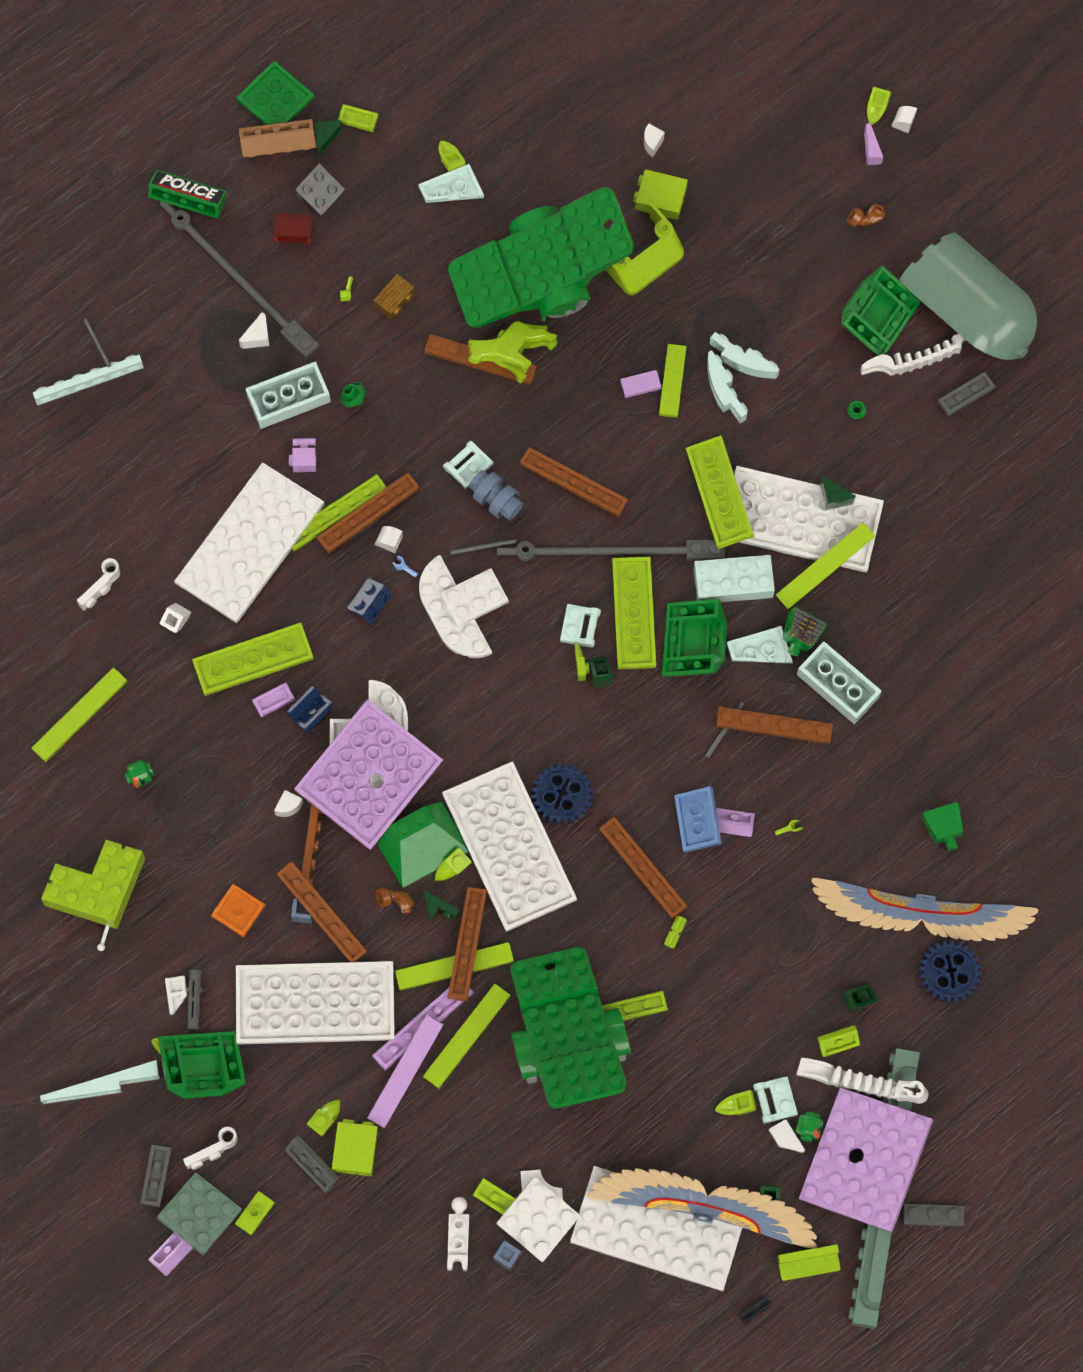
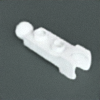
[447,1197,469,1271]

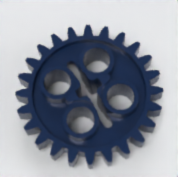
[531,763,594,826]
[918,940,982,1004]

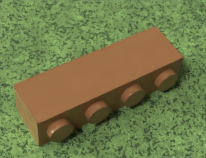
[239,119,316,157]

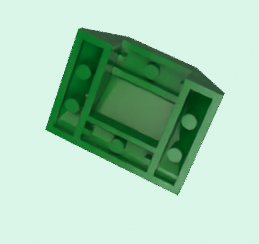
[841,266,921,356]
[662,599,727,677]
[376,802,469,889]
[158,1031,246,1098]

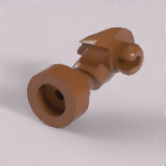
[847,204,885,227]
[375,887,415,914]

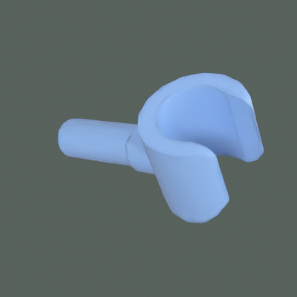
[393,556,418,578]

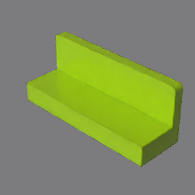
[777,1244,841,1281]

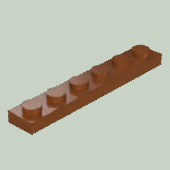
[424,334,537,385]
[520,447,628,517]
[317,473,420,554]
[716,707,833,744]
[302,804,323,885]
[599,817,687,919]
[277,861,367,962]
[448,887,487,1002]

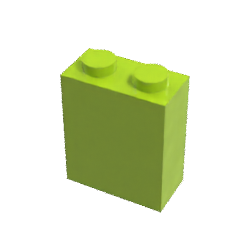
[633,169,688,220]
[332,1119,378,1177]

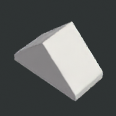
[239,312,269,349]

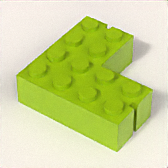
[41,840,145,929]

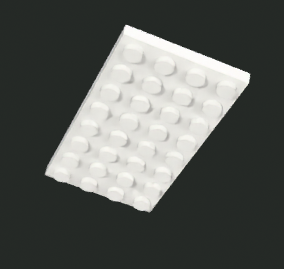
[174,462,324,623]
[734,466,884,573]
[442,761,577,932]
[236,961,395,1044]
[570,1166,742,1292]

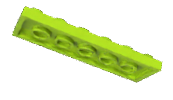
[686,436,754,549]
[612,557,656,670]
[192,623,314,696]

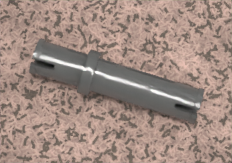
[187,970,202,1030]

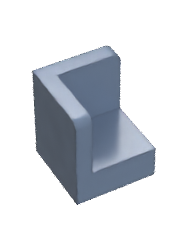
[291,898,313,924]
[493,1240,521,1271]

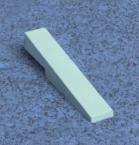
[40,1060,160,1104]

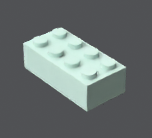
[246,362,330,429]
[694,555,775,602]
[797,641,882,725]

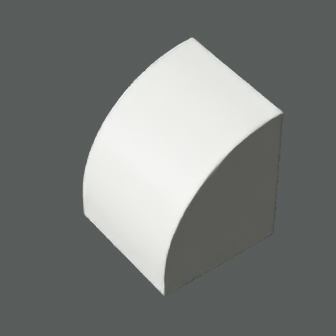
[891,106,917,133]
[644,124,665,157]
[374,526,403,553]
[160,603,191,633]
[274,790,303,817]

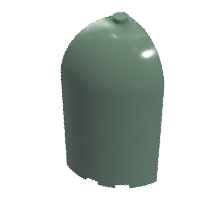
[899,232,1037,360]

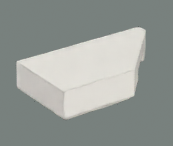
[165,976,188,1015]
[769,1119,805,1153]

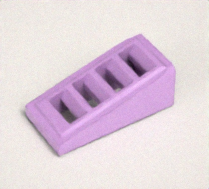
[864,123,883,165]

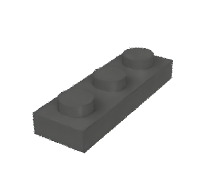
[938,372,995,417]
[285,1135,339,1193]
[140,1145,172,1208]
[903,1204,964,1227]

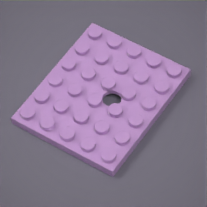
[294,699,443,850]
[799,1088,933,1232]

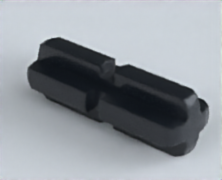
[739,1297,772,1324]

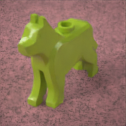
[468,321,557,383]

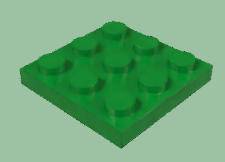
[236,61,315,125]

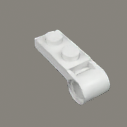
[77,558,121,611]
[183,1127,238,1170]

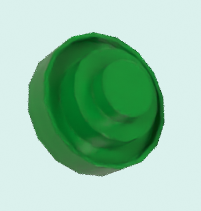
[340,382,366,407]

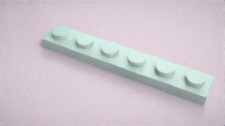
[33,355,143,406]

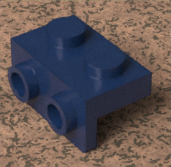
[347,578,392,624]
[287,686,334,733]

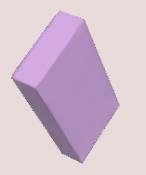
[620,370,661,398]
[252,682,295,718]

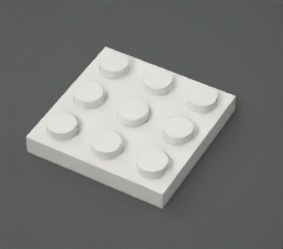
[496,1177,580,1262]

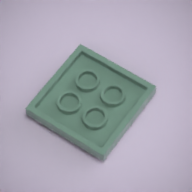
[157,1172,242,1256]

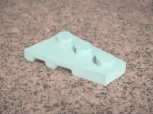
[418,164,484,203]
[726,626,793,663]

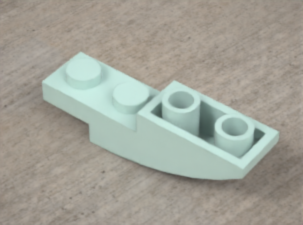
[710,332,780,379]
[707,350,748,423]

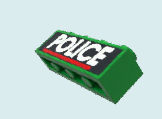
[148,170,226,219]

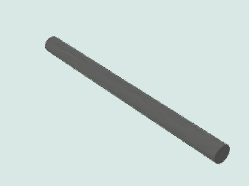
[83,318,111,367]
[450,538,516,555]
[705,701,744,759]

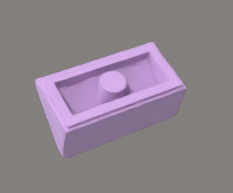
[716,808,755,837]
[148,1233,193,1276]

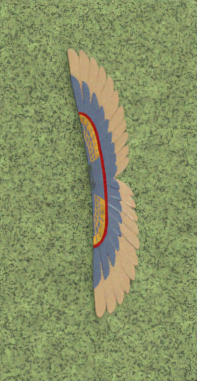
[811,878,1038,941]
[588,1168,817,1249]

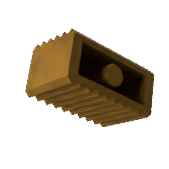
[373,274,415,319]

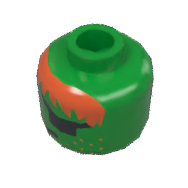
[124,760,154,788]
[796,1111,824,1142]

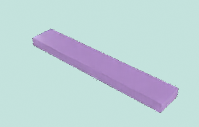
[372,988,473,1071]
[367,1015,443,1128]

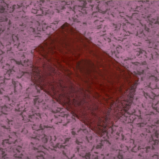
[273,213,313,244]

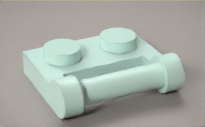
[443,441,493,489]
[560,604,601,647]
[753,1077,798,1124]

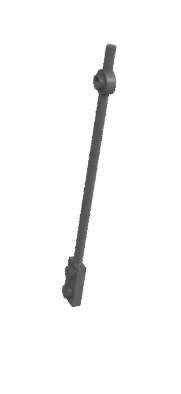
[159,201,320,359]
[497,540,725,561]

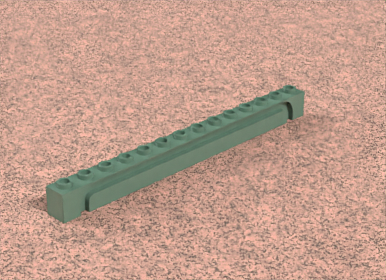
[848,1048,920,1329]

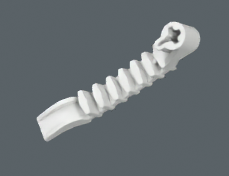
[860,333,967,376]
[797,1058,929,1104]

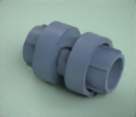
[469,470,523,521]

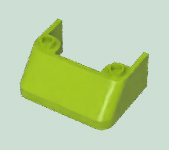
[605,204,684,295]

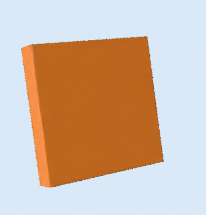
[211,884,266,938]

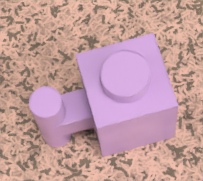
[289,438,316,472]

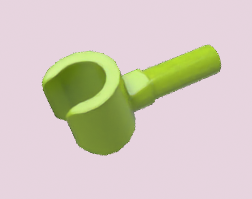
[340,277,353,301]
[775,820,803,835]

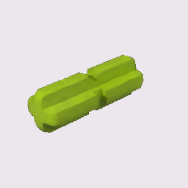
[664,916,687,949]

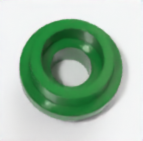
[847,401,866,420]

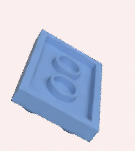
[674,787,722,852]

